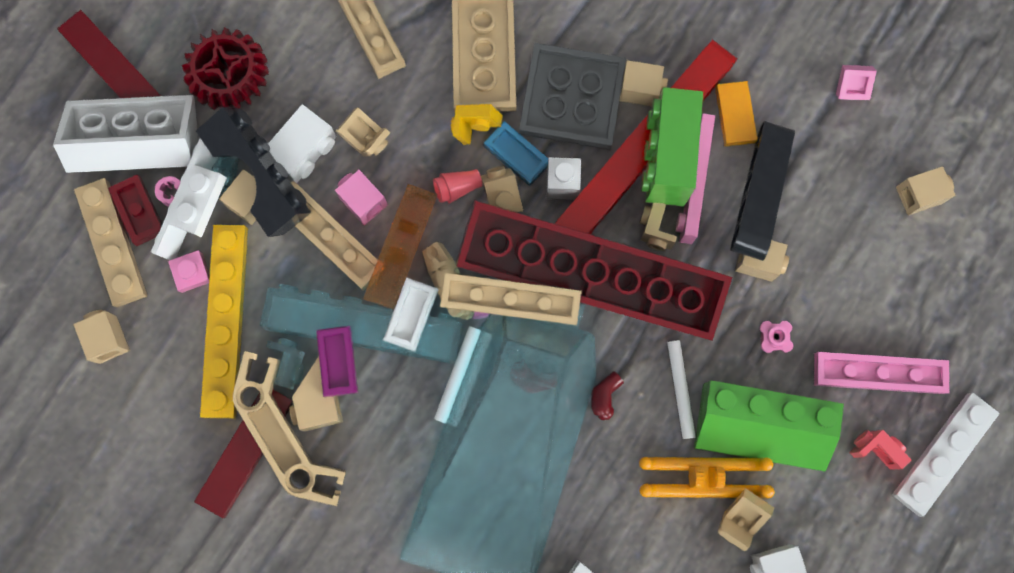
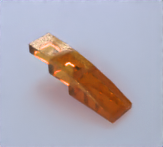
[363,184,437,310]

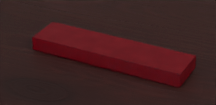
[57,9,161,98]
[194,389,293,518]

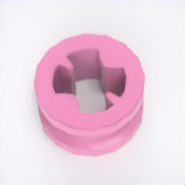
[154,176,180,207]

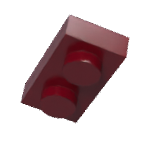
[108,174,163,246]

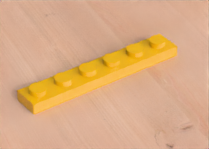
[200,225,248,419]

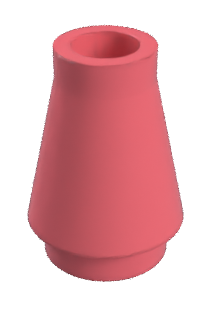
[433,169,482,204]

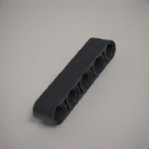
[730,121,795,261]

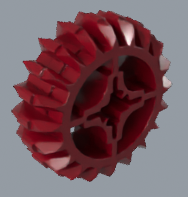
[182,27,269,111]

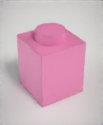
[335,170,388,226]

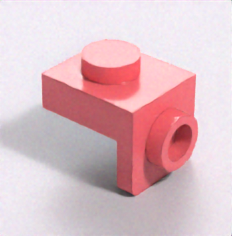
[849,430,912,470]

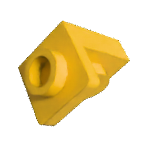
[451,104,502,145]

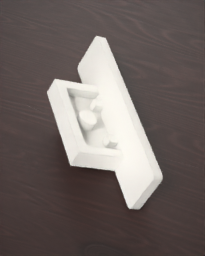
[151,138,227,260]

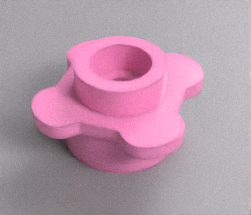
[760,321,793,353]

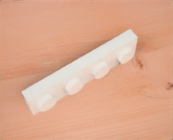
[892,392,1000,517]

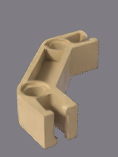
[233,351,346,506]

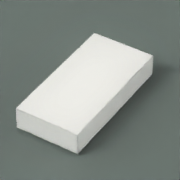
[383,278,438,352]

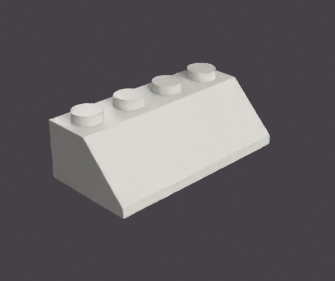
[53,95,198,173]

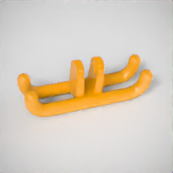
[639,456,775,498]

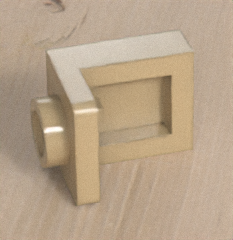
[335,107,390,157]
[481,166,523,213]
[640,203,677,251]
[718,488,774,551]

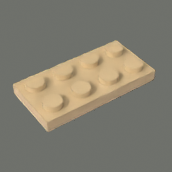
[452,0,516,112]

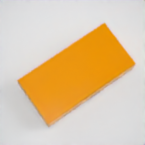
[715,81,758,147]

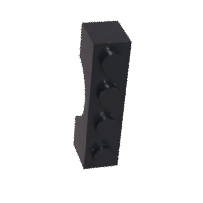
[196,107,311,237]

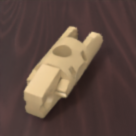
[422,242,475,320]

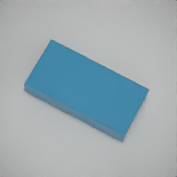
[483,121,548,186]

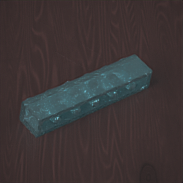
[259,284,463,364]

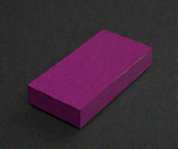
[316,326,358,398]

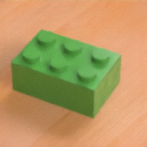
[641,87,703,206]

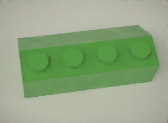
[694,380,844,471]

